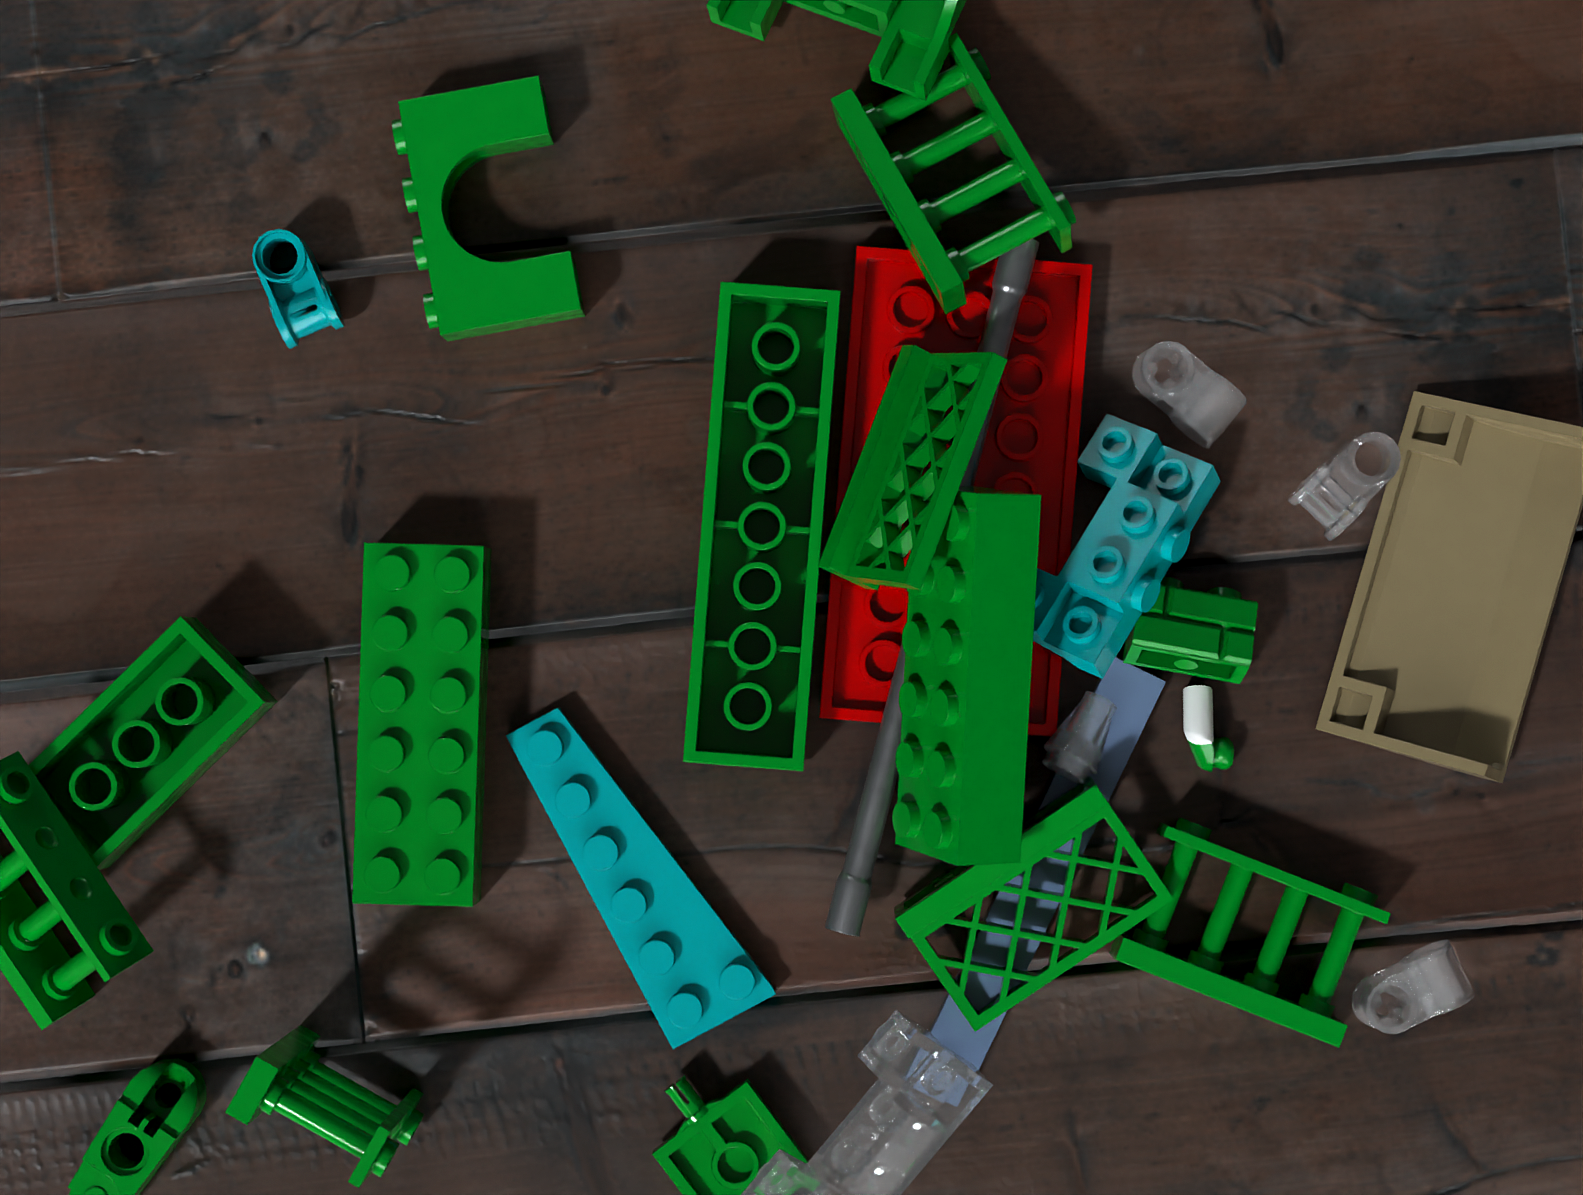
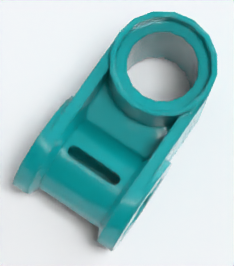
[252,229,345,349]

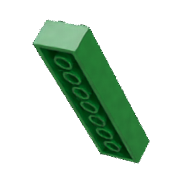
[683,282,841,771]

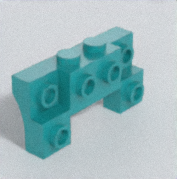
[1033,414,1221,679]

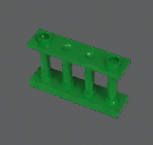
[831,32,1076,314]
[0,751,154,1031]
[1109,817,1391,1048]
[225,1025,425,1188]

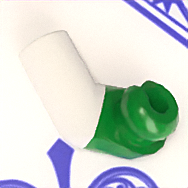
[1183,685,1234,772]

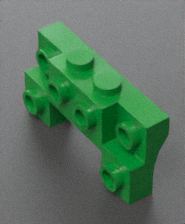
[706,0,967,101]

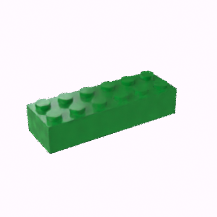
[892,486,1041,866]
[352,542,492,907]

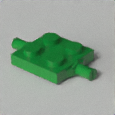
[652,1075,819,1195]

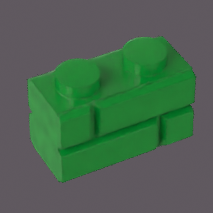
[1123,577,1258,684]

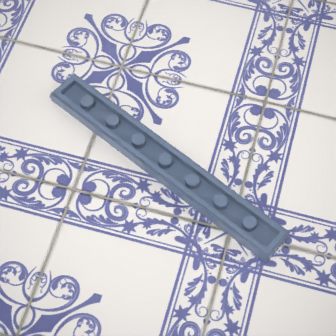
[906,657,1166,1109]

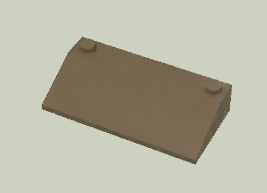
[1315,391,1583,784]

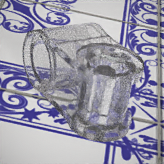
[1132,341,1248,448]
[1287,431,1401,541]
[1351,939,1475,1034]

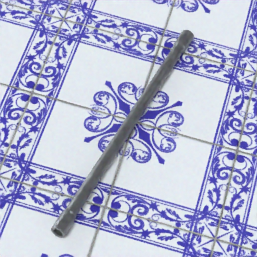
[825,239,1039,937]

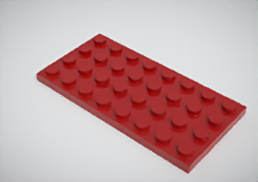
[819,246,1093,737]

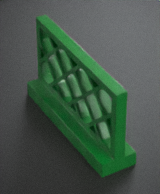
[818,345,1008,590]
[894,776,1174,1032]

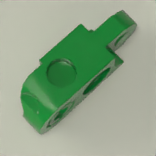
[68,1058,206,1195]

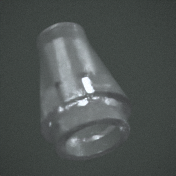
[1042,691,1117,784]

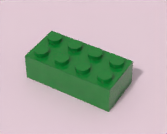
[28,616,278,870]

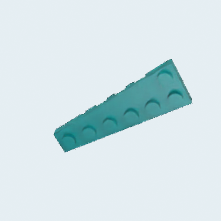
[506,707,776,1049]

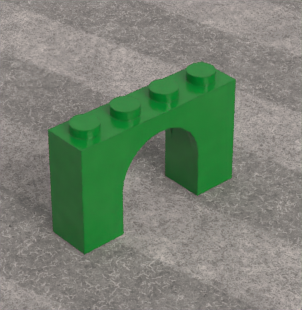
[392,75,585,342]

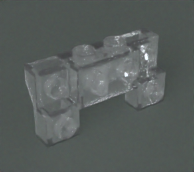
[741,1010,993,1195]

